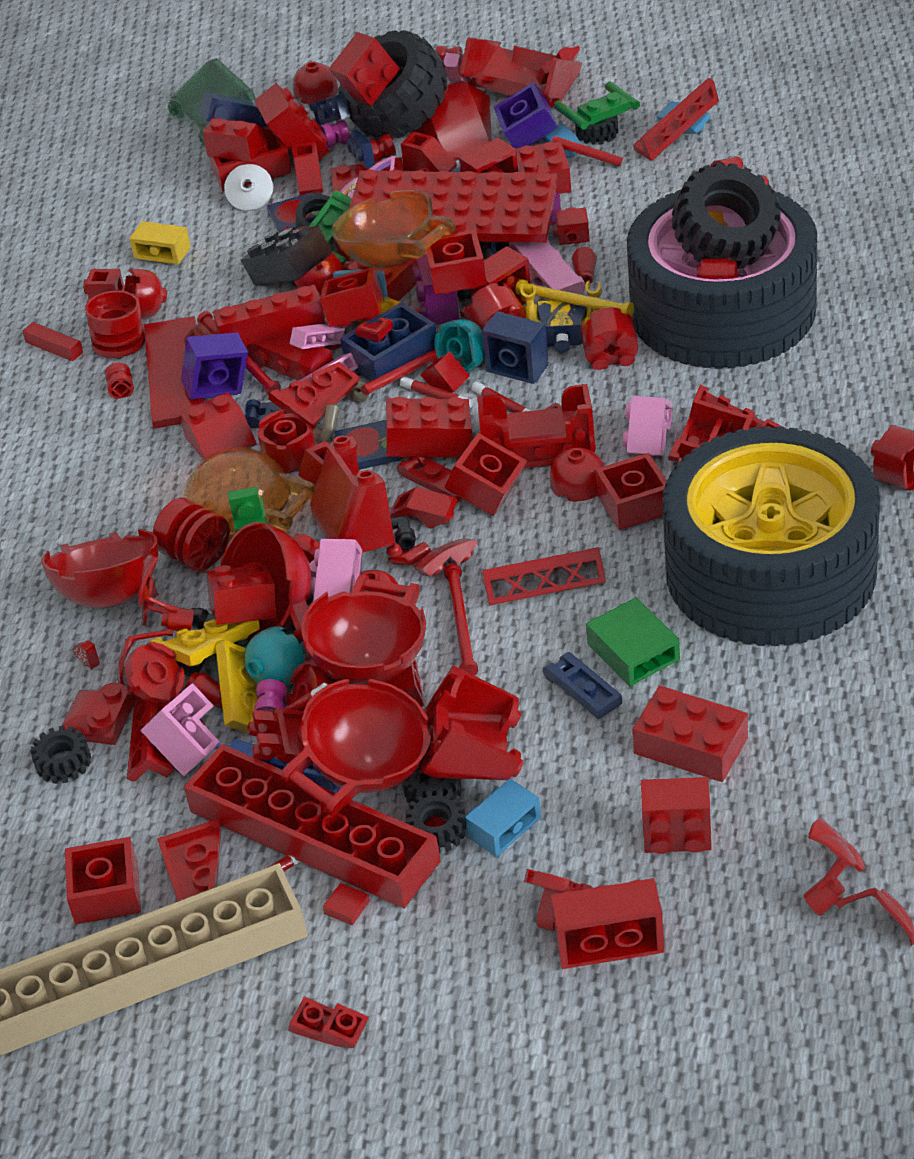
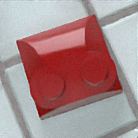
[61,683,135,745]

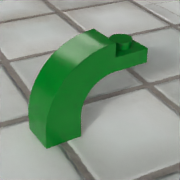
[227,487,268,533]

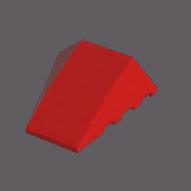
[415,81,492,161]
[668,384,787,463]

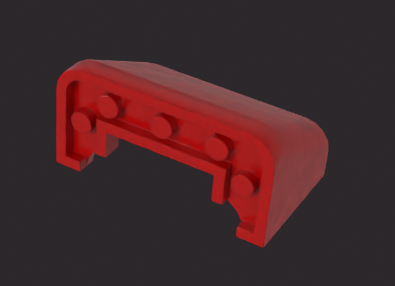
[477,384,596,468]
[310,436,395,553]
[420,665,523,781]

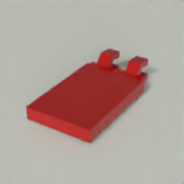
[247,708,313,766]

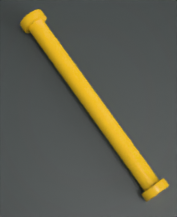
[516,279,634,316]

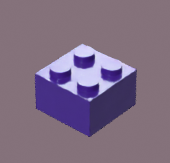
[493,82,558,149]
[181,333,248,399]

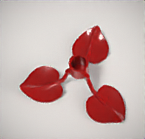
[117,556,194,685]
[803,818,914,946]

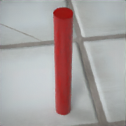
[552,136,623,167]

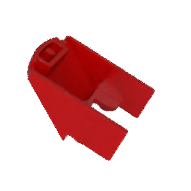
[459,37,582,107]

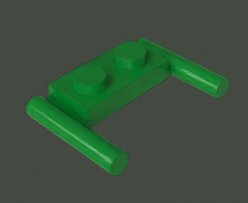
[554,81,640,130]
[308,190,352,266]

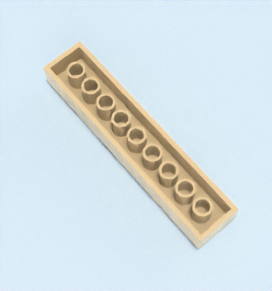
[0,863,308,1056]

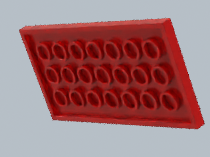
[343,170,558,243]

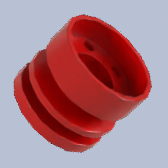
[85,291,145,358]
[153,497,230,572]

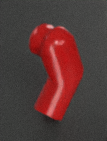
[386,542,431,565]

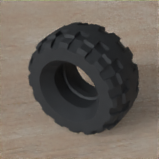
[338,30,447,138]

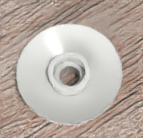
[224,164,273,211]

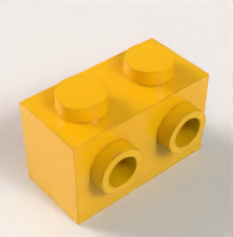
[129,221,191,265]

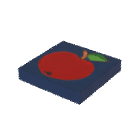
[267,192,320,233]
[334,420,400,470]

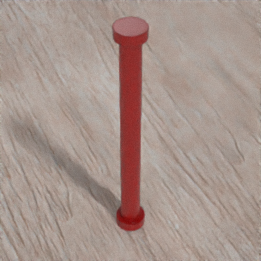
[197,311,281,396]
[444,564,478,675]

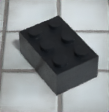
[240,225,333,286]

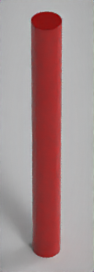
[361,349,437,395]

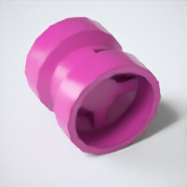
[321,119,349,148]
[254,679,287,712]

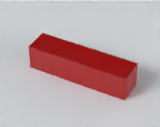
[22,322,84,361]

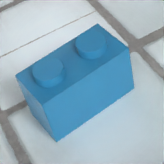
[465,778,541,857]

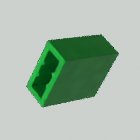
[586,597,680,687]

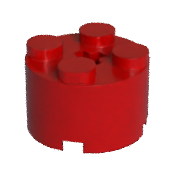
[464,283,526,329]
[580,307,638,370]
[257,410,316,474]
[870,425,914,490]

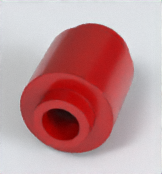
[696,258,738,279]

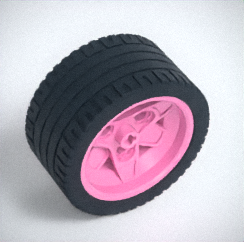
[627,190,818,369]

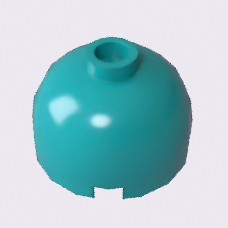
[435,319,485,372]
[245,626,305,687]

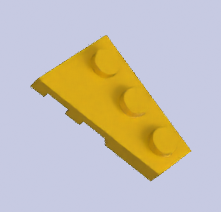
[150,619,260,666]
[216,640,258,733]

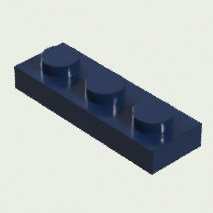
[346,129,375,168]

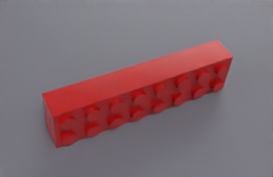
[184,744,441,909]

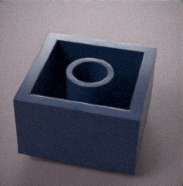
[482,312,549,384]

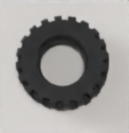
[671,163,781,269]

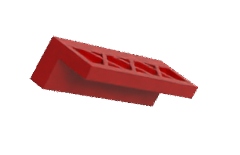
[633,77,719,161]
[481,547,606,606]
[126,691,181,782]

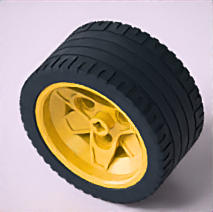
[663,426,880,646]

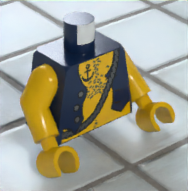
[520,281,603,353]

